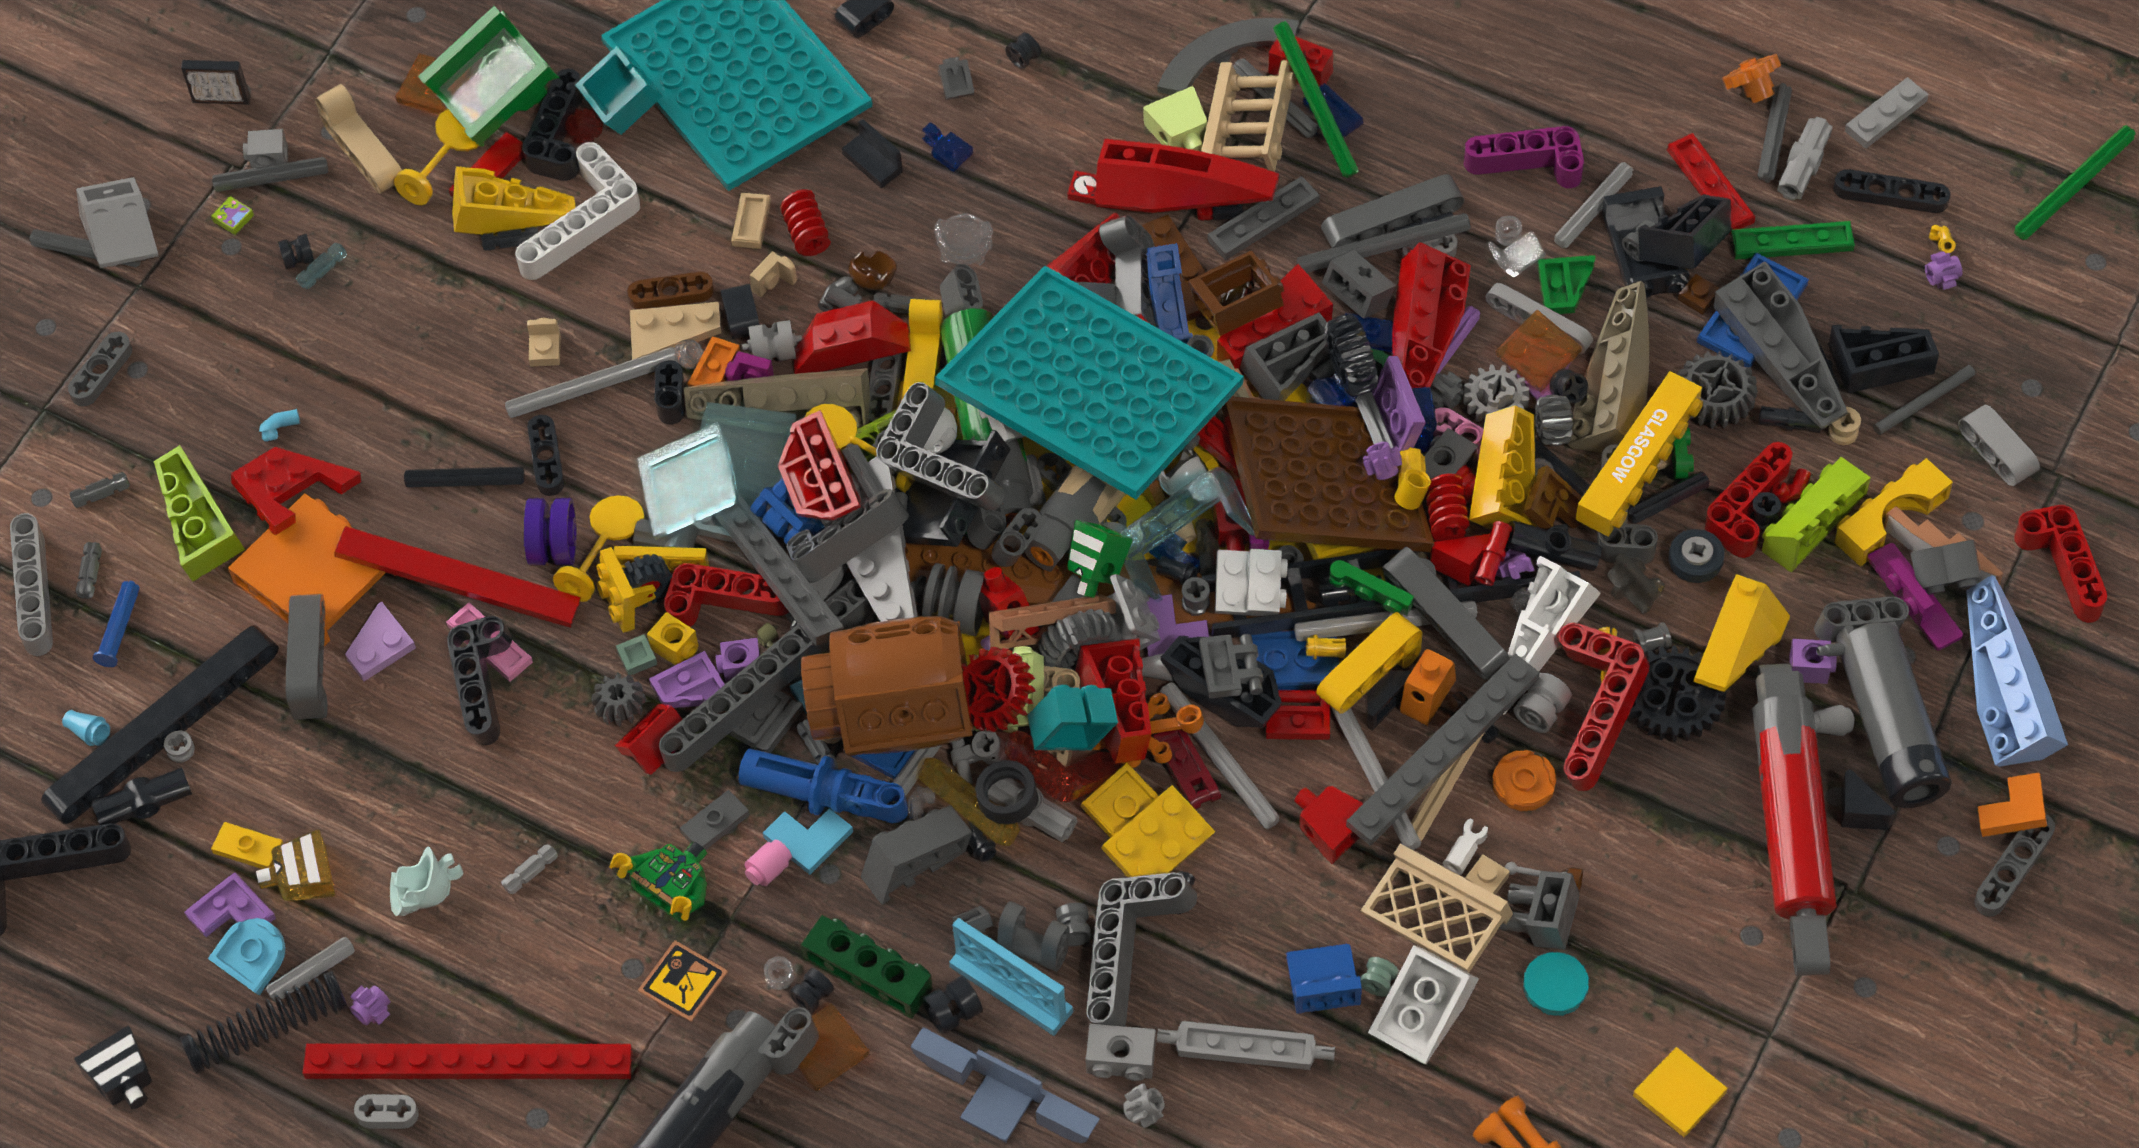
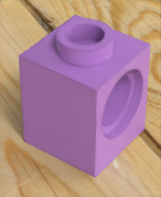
[716,638,760,683]
[1789,639,1837,684]

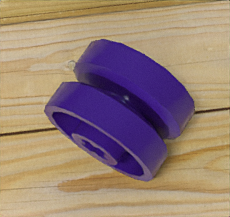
[524,498,577,566]

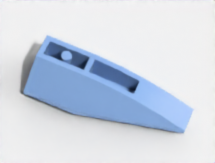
[1966,575,2068,767]

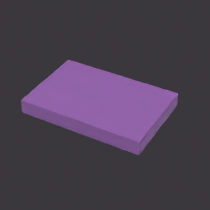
[1372,356,1426,452]

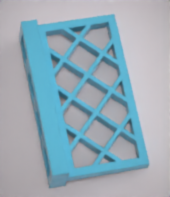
[949,918,1073,1036]

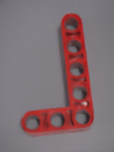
[1559,623,1649,791]

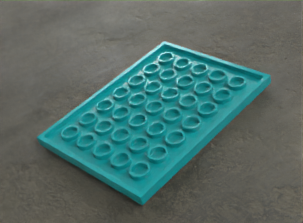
[601,0,873,192]
[935,266,1244,499]

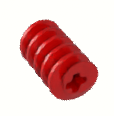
[780,189,831,256]
[1425,473,1469,541]

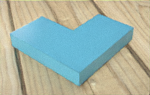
[763,808,853,875]

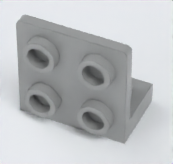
[1107,574,1161,650]

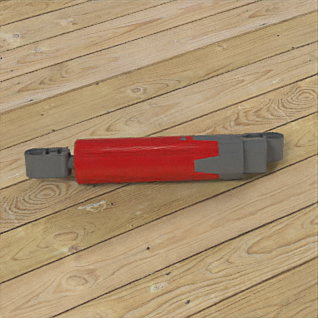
[1752,663,1837,976]

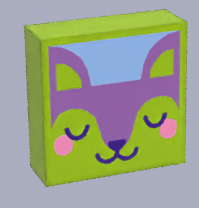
[211,196,254,235]

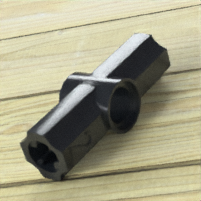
[1506,521,1602,571]
[92,768,192,825]

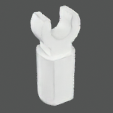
[1443,819,1488,875]

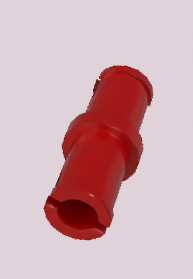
[1474,521,1512,586]

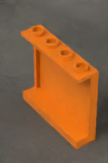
[228,493,396,647]

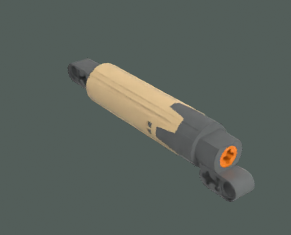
[991,335,1214,572]

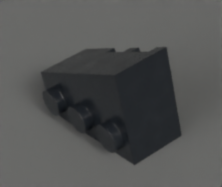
[1638,195,1732,270]
[1828,325,1939,393]

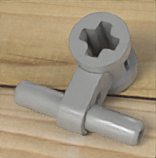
[950,730,1009,788]

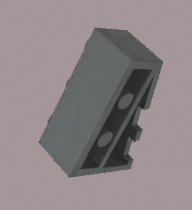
[1240,312,1329,401]
[861,805,972,905]

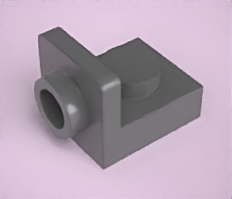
[937,57,975,101]

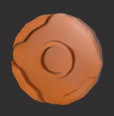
[1492,750,1556,811]

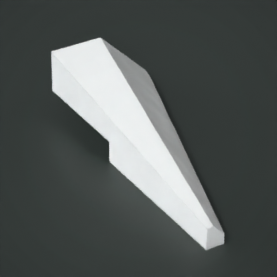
[1503,556,1601,715]

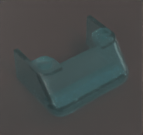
[1121,467,1255,602]

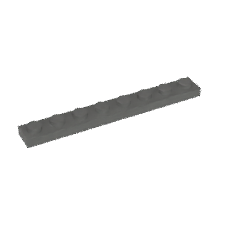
[699,477,844,646]
[1346,653,1540,846]

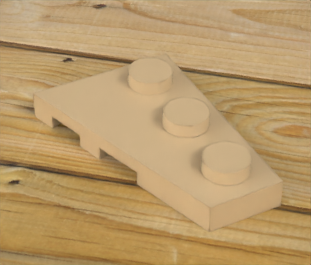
[630,302,721,360]

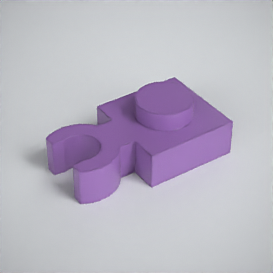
[1496,549,1534,579]

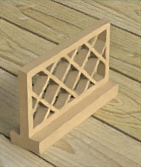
[1360,844,1513,973]

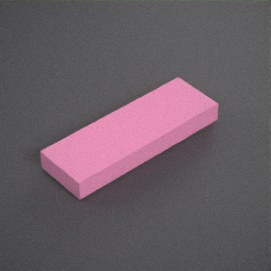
[446,602,533,682]

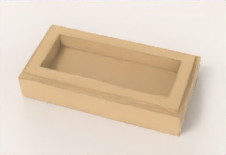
[731,193,771,249]

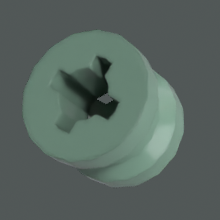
[1360,957,1399,997]

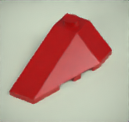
[1047,213,1120,284]

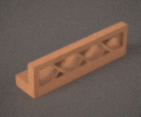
[989,594,1116,649]

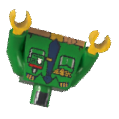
[609,841,707,922]

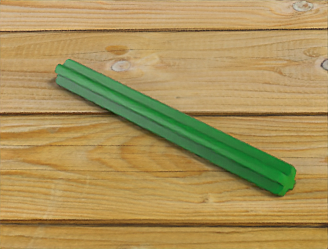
[1273,21,1358,178]
[2014,125,2136,240]

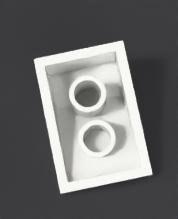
[1368,945,1479,1064]

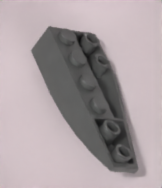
[1714,261,1848,429]

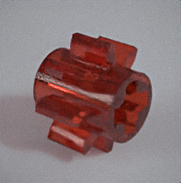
[566,109,603,144]

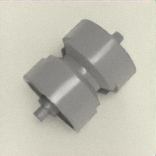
[742,320,802,361]

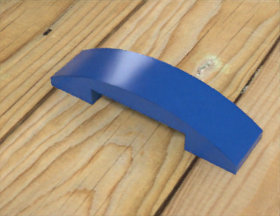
[1147,243,1193,344]

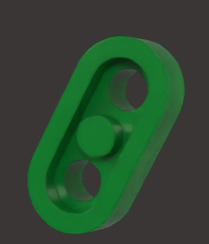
[1671,428,1694,479]

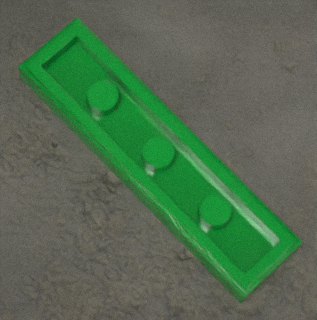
[1731,221,1855,260]

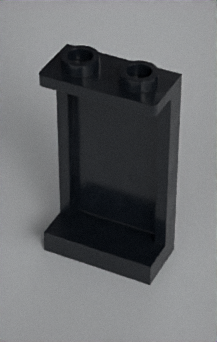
[1602,186,1690,298]

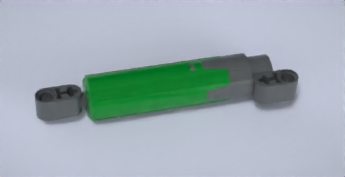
[940,264,1033,549]

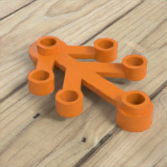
[1092,693,1204,768]

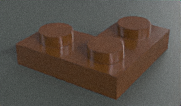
[1523,465,1582,530]

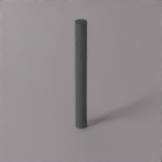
[1873,365,1975,435]

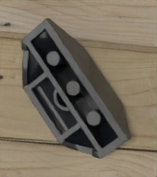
[1160,636,1282,728]

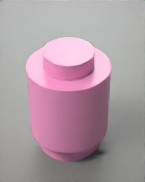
[745,839,792,886]

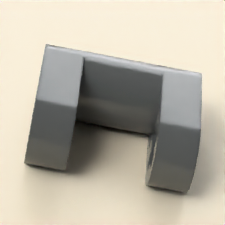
[997,901,1070,972]

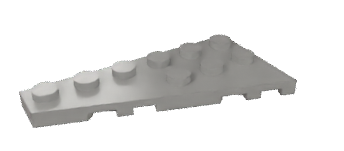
[820,456,918,622]

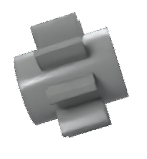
[1123,1083,1164,1128]

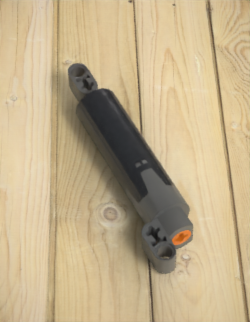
[632,1007,819,1148]

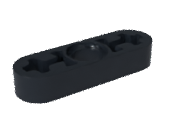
[527,415,565,496]

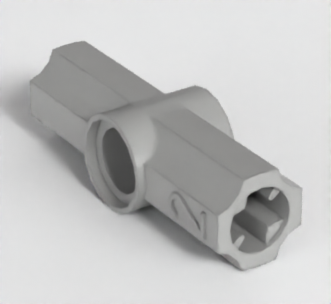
[1778,117,1833,201]
[988,778,1077,842]

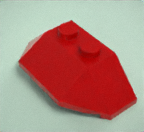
[794,300,911,374]
[778,410,861,521]

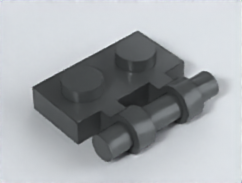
[1199,634,1264,699]

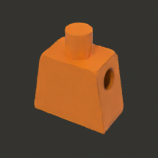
[1400,649,1456,726]

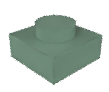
[616,634,657,675]

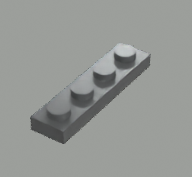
[1208,176,1320,261]

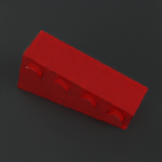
[1217,264,1333,375]
[1075,638,1152,764]

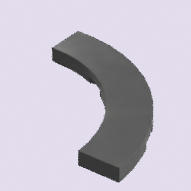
[1157,18,1299,95]

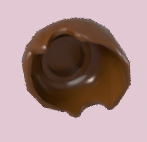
[848,250,897,291]

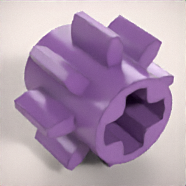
[1925,251,1962,290]
[1363,442,1402,480]
[350,985,390,1026]

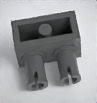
[1500,871,1580,949]

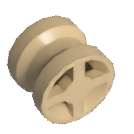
[1828,407,1861,445]

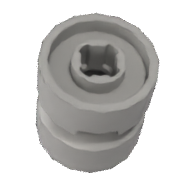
[1514,673,1572,733]

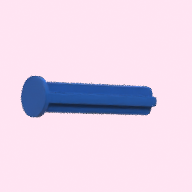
[93,580,140,667]

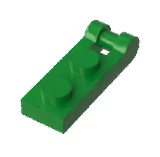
[1329,560,1414,616]

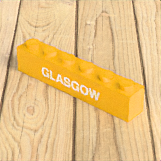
[1576,371,1703,537]

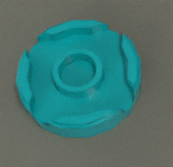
[1524,952,1589,1016]

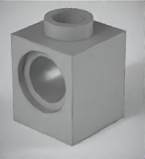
[243,129,288,168]

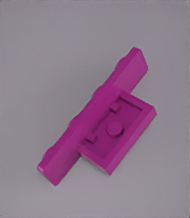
[1867,543,1963,651]

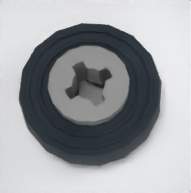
[1668,529,1725,583]

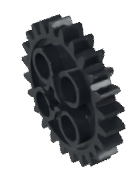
[1623,645,1727,742]

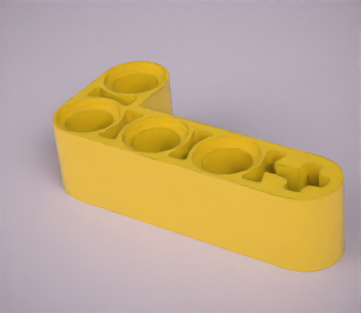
[901,299,944,401]
[1316,612,1422,714]

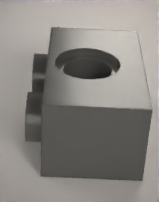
[1424,428,1478,479]

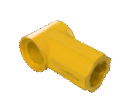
[1394,447,1431,510]

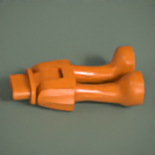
[1472,1095,1561,1148]

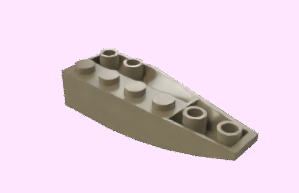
[1568,281,1649,453]
[684,368,870,436]

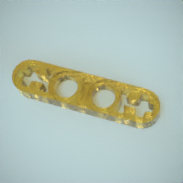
[918,757,1020,846]

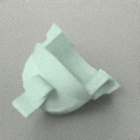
[390,847,464,916]

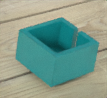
[575,46,663,135]
[1027,685,1118,751]

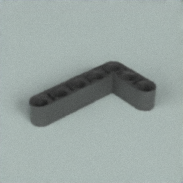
[876,382,1005,511]
[1086,872,1198,1027]

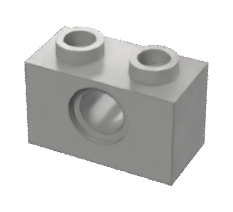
[1086,1024,1156,1081]

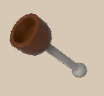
[1505,862,1584,893]

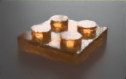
[1496,310,1582,392]

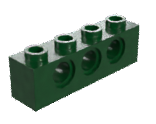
[801,915,933,1019]

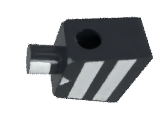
[74,1025,152,1109]

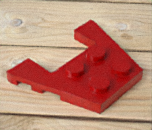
[231,447,361,535]

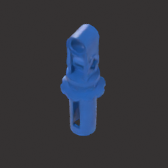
[739,748,909,823]

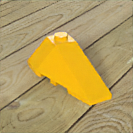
[452,166,576,234]

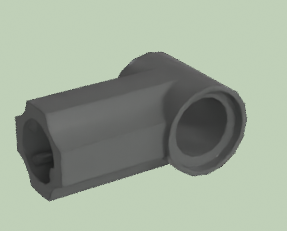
[633,519,699,548]

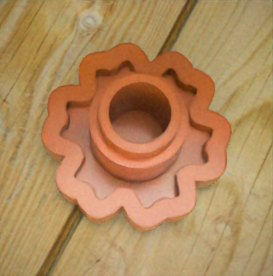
[1723,54,1781,103]

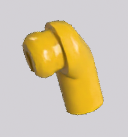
[1929,225,1956,253]

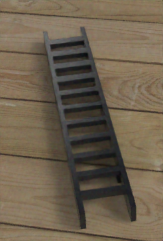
[1202,524,1581,638]

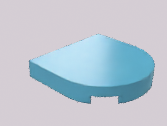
[208,918,285,995]

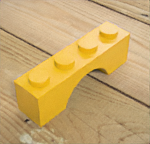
[1834,458,1953,567]

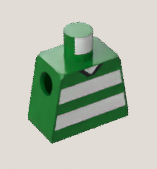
[1067,520,1133,598]

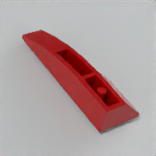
[1095,139,1280,213]
[1392,242,1471,401]

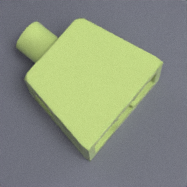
[1143,86,1207,151]

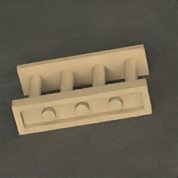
[1201,61,1297,172]

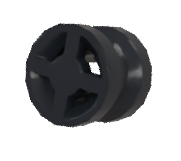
[1005,32,1042,69]
[1549,369,1588,403]

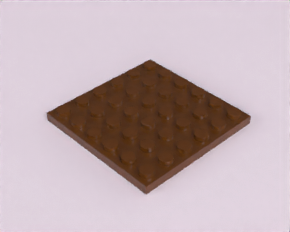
[1221,396,1434,552]

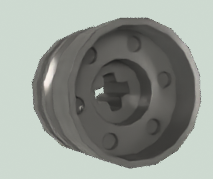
[922,563,985,636]

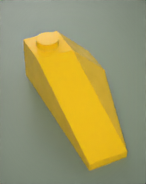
[1694,574,1790,692]

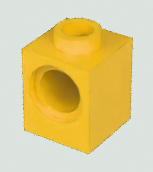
[647,612,699,665]

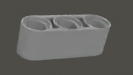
[1959,405,2040,486]

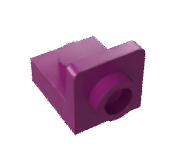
[725,351,774,381]

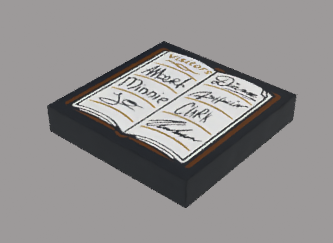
[181,60,251,105]

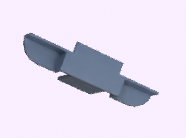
[910,1027,1100,1143]

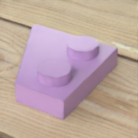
[345,602,416,681]

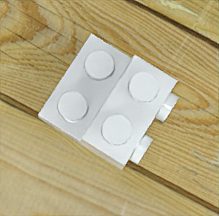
[1215,549,1287,616]

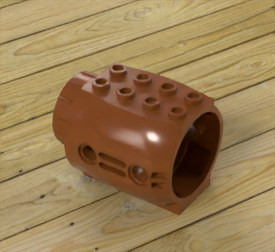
[801,616,974,756]

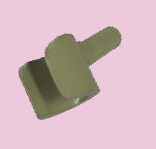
[757,623,778,649]

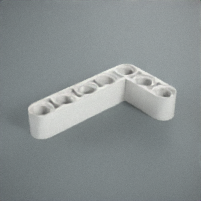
[516,142,640,280]

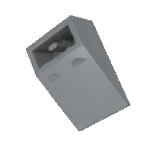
[76,177,158,268]

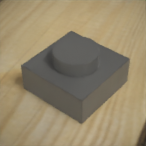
[952,906,993,933]

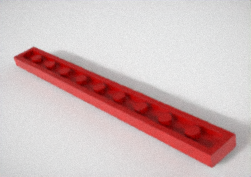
[303,1044,633,1079]

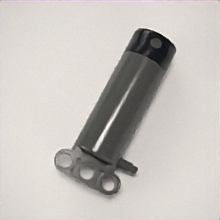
[1814,597,1952,808]

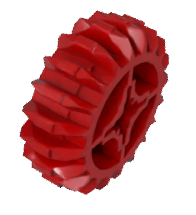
[962,646,1036,732]

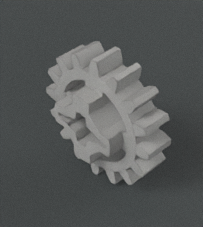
[1463,364,1529,422]

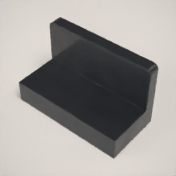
[842,119,903,189]

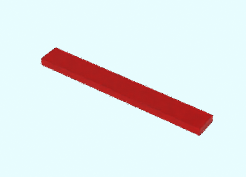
[334,526,581,628]

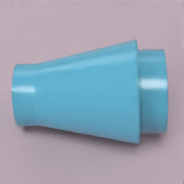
[62,710,110,746]

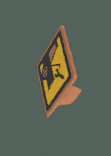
[638,940,728,1023]

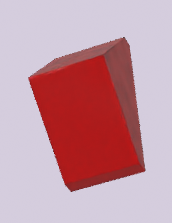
[1430,534,1490,586]

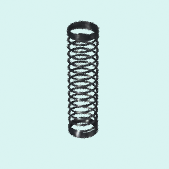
[180,971,348,1075]

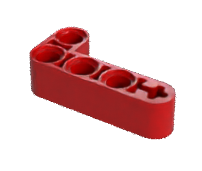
[1705,442,1793,558]
[2014,505,2107,623]
[664,563,789,627]

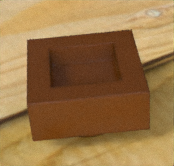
[1678,274,1720,315]

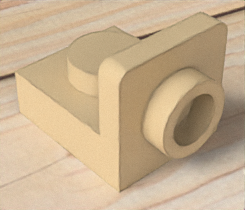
[750,251,797,297]
[527,318,561,367]

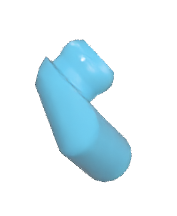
[259,409,300,441]

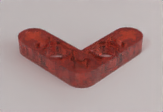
[1004,731,1121,802]

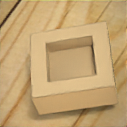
[1465,855,1510,895]

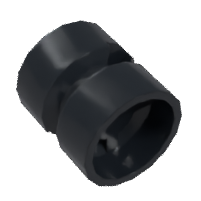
[922,975,983,1035]

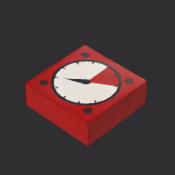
[1067,170,1097,205]

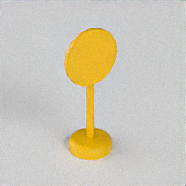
[394,107,484,205]
[805,404,915,492]
[553,495,645,602]

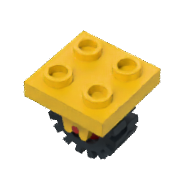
[596,547,672,633]

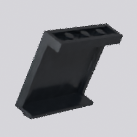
[891,430,1011,547]

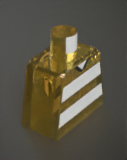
[256,829,336,901]

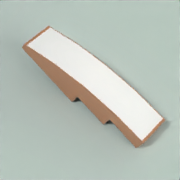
[1884,506,2003,585]

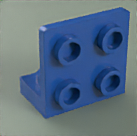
[1286,944,1362,1014]

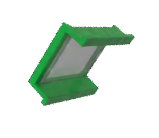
[418,6,560,147]

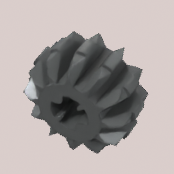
[1534,395,1573,446]
[591,672,646,727]

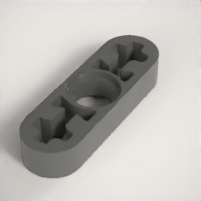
[68,332,132,406]

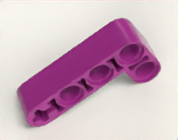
[1464,126,1584,189]

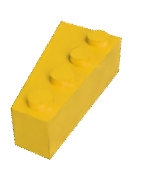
[1469,405,1536,530]

